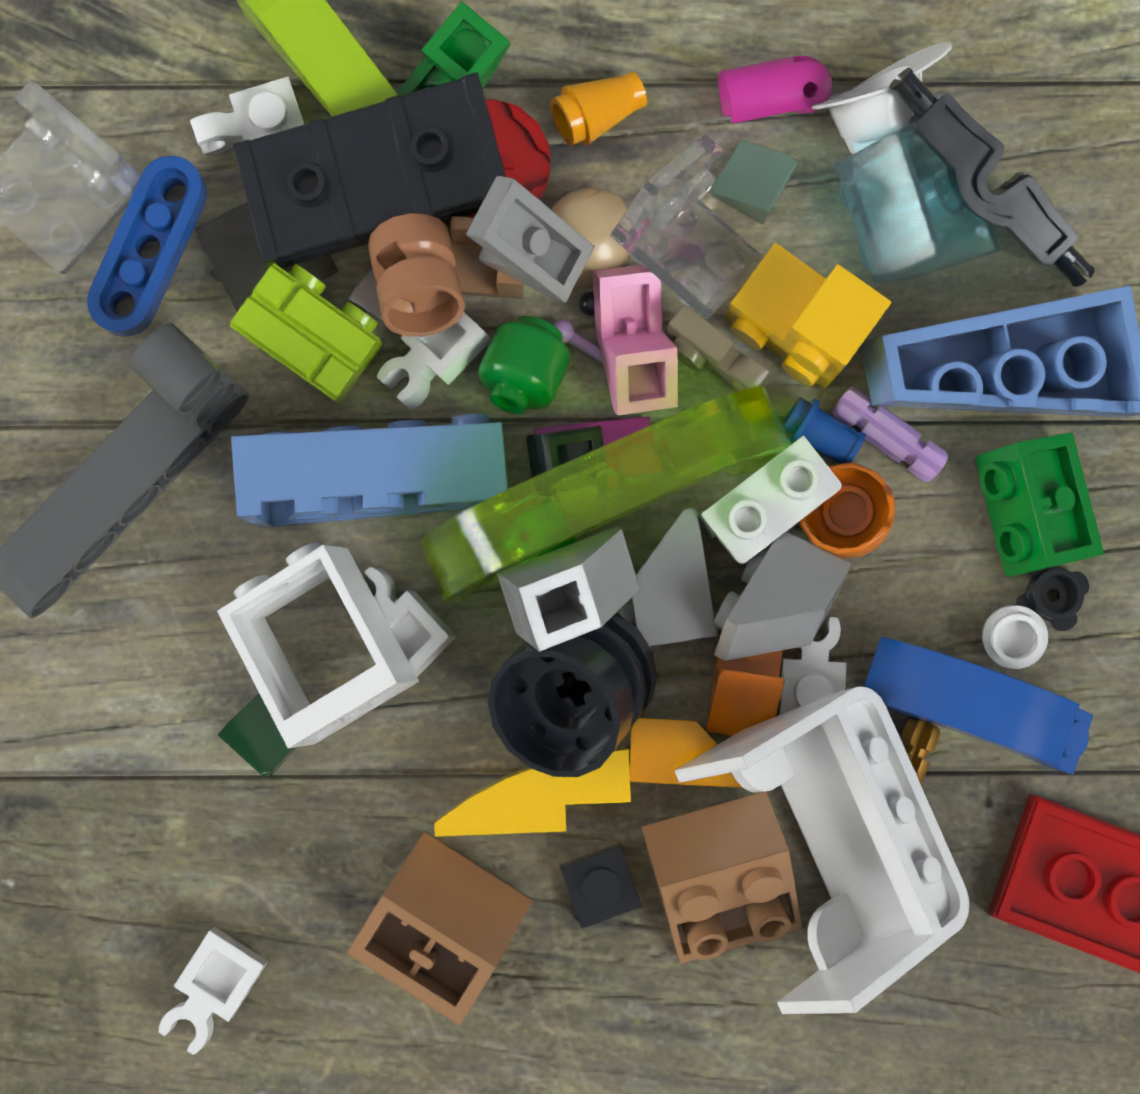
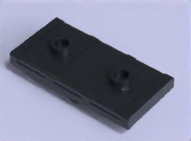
[233,72,507,268]

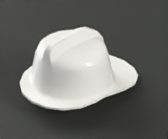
[812,42,952,158]

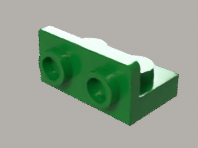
[975,432,1105,577]

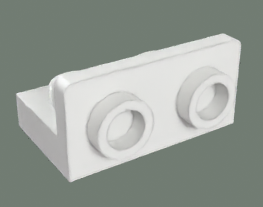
[698,435,841,564]

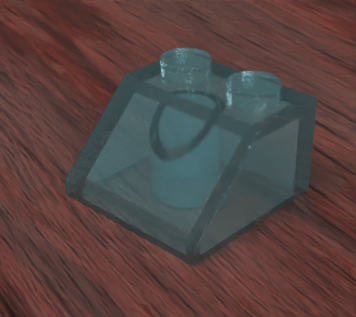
[834,131,1000,283]

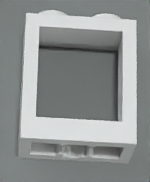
[217,542,419,748]

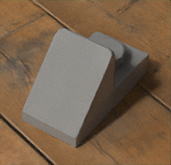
[466,176,595,303]

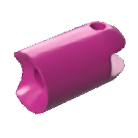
[718,56,833,124]

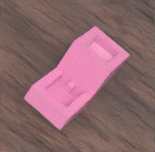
[593,263,678,416]

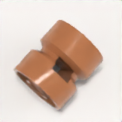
[368,213,465,337]

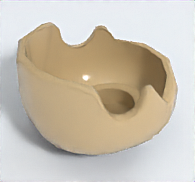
[551,187,639,289]

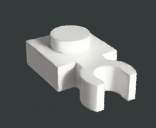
[377,312,491,410]
[365,567,457,677]
[777,617,847,716]
[158,927,268,1055]

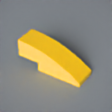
[434,747,631,837]

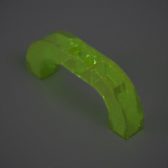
[419,386,792,604]

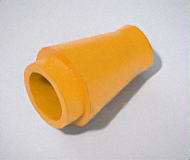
[550,71,647,146]

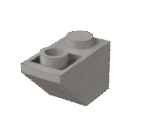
[497,526,640,652]
[713,531,851,661]

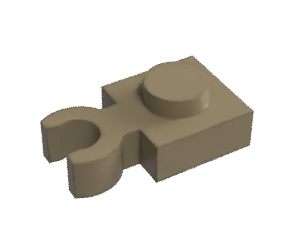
[665,304,769,399]

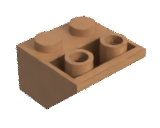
[642,791,803,964]
[346,831,533,1026]

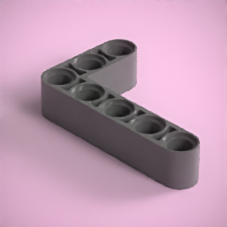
[0,323,249,619]

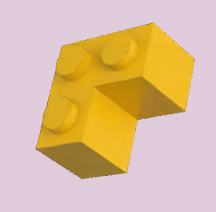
[724,243,892,389]

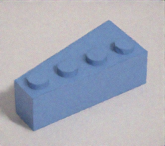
[860,285,1140,418]
[231,414,510,528]

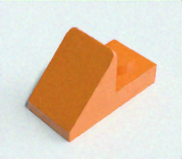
[705,629,785,736]

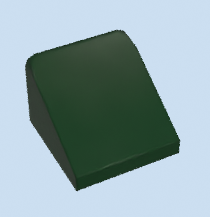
[218,693,297,777]

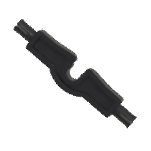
[889,67,1095,287]

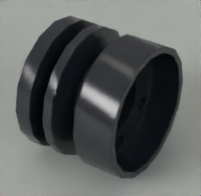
[487,613,658,777]

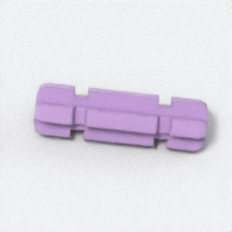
[832,386,948,482]

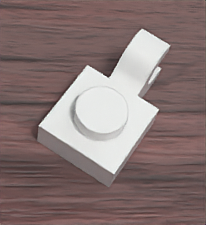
[190,76,304,157]

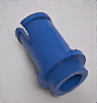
[780,397,866,464]

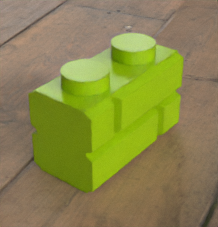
[229,263,383,405]

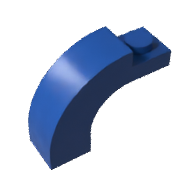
[864,637,1093,775]

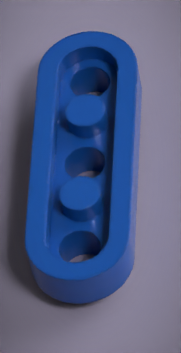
[87,156,207,337]

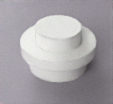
[982,605,1048,669]

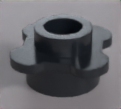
[1016,567,1089,631]

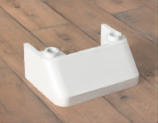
[674,686,969,1014]

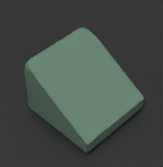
[710,139,799,225]

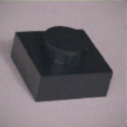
[560,843,642,929]

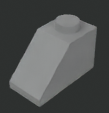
[619,508,717,647]

